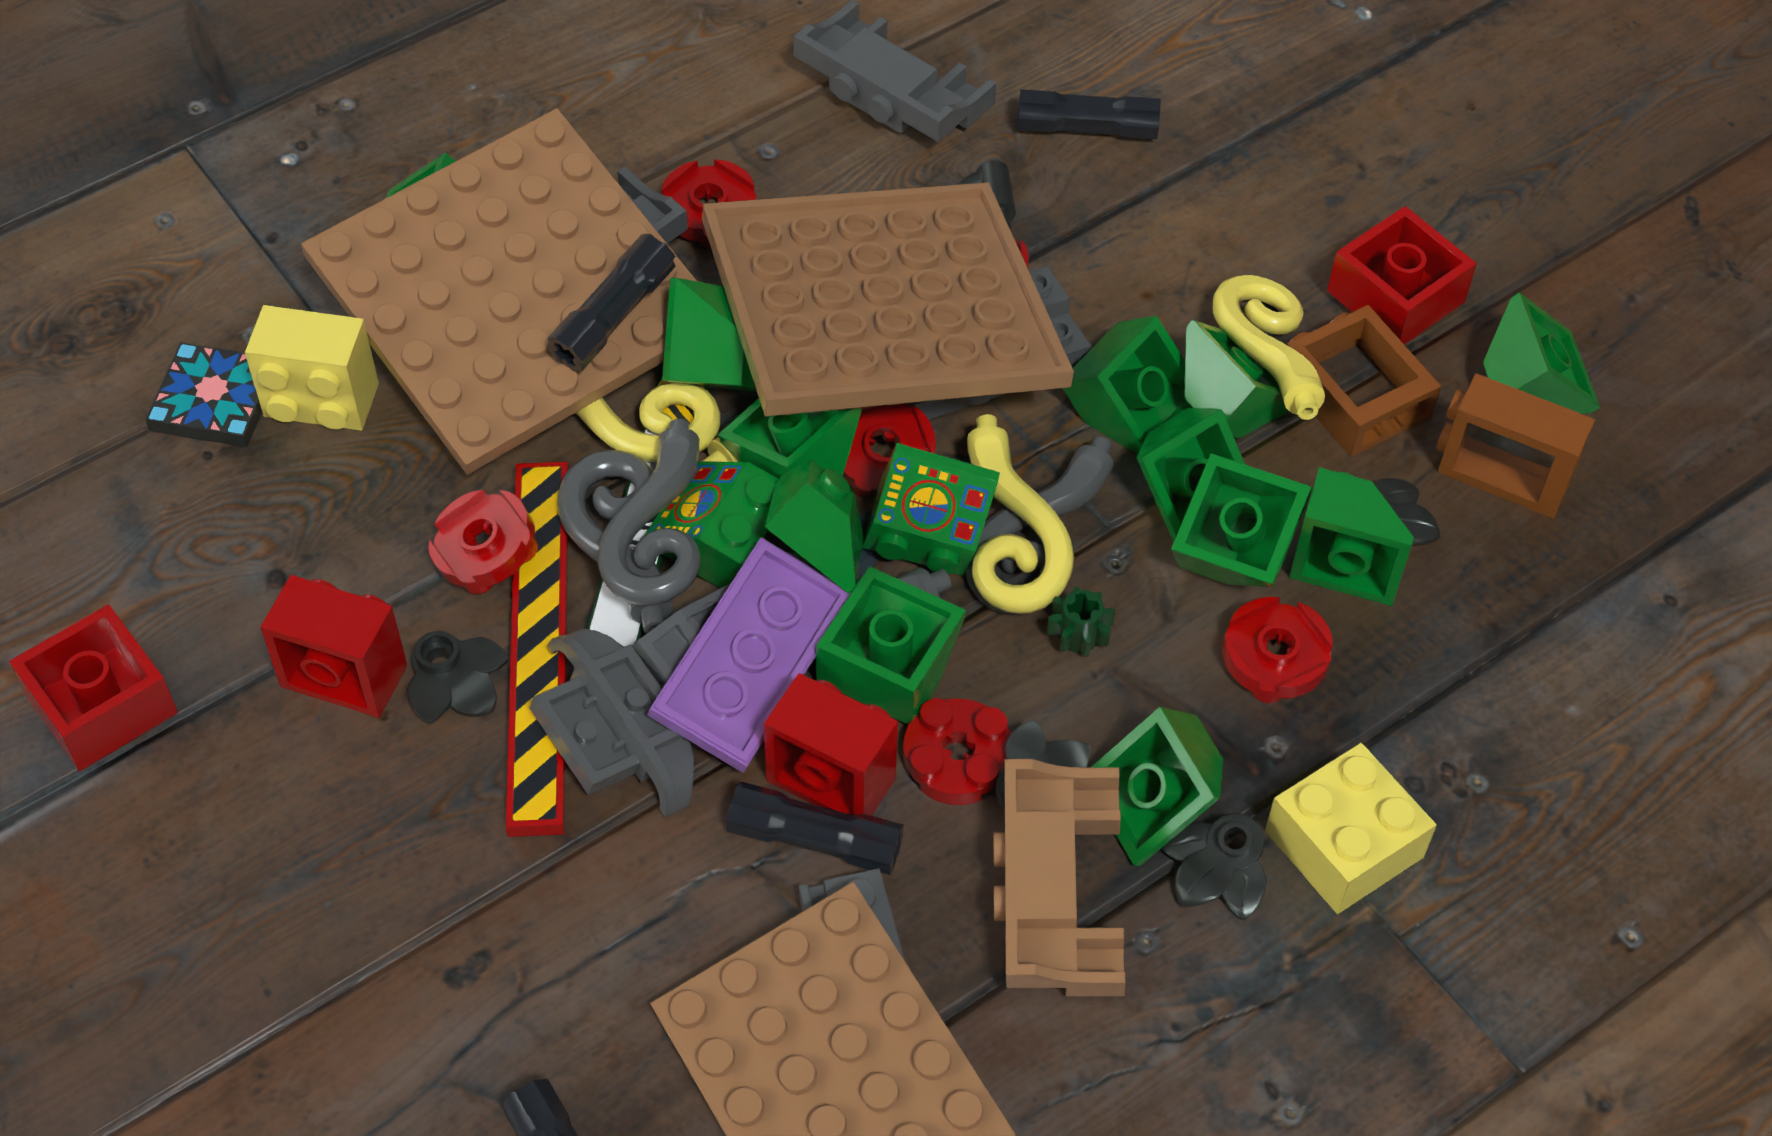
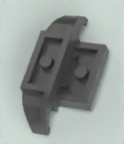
[529,629,694,818]

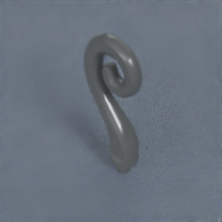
[598,419,701,606]
[965,436,1114,614]
[557,450,673,634]

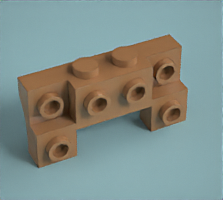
[994,759,1126,996]

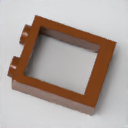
[1287,305,1441,457]
[1436,373,1596,519]

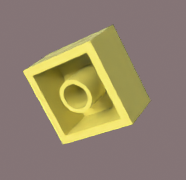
[245,305,379,431]
[1265,742,1437,915]

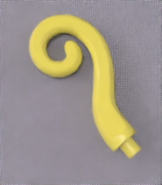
[1213,275,1325,420]
[575,382,721,463]
[967,414,1074,614]

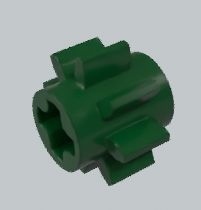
[1047,587,1115,657]

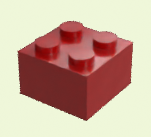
[1327,206,1477,345]
[260,575,408,718]
[9,604,178,772]
[764,673,898,816]

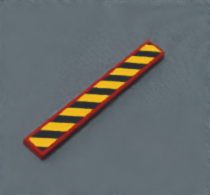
[506,462,569,837]

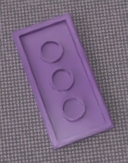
[647,538,852,773]

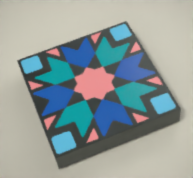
[145,342,262,447]

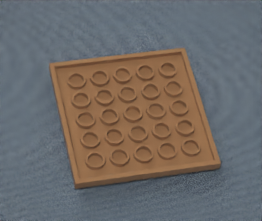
[301,108,698,475]
[702,182,1074,416]

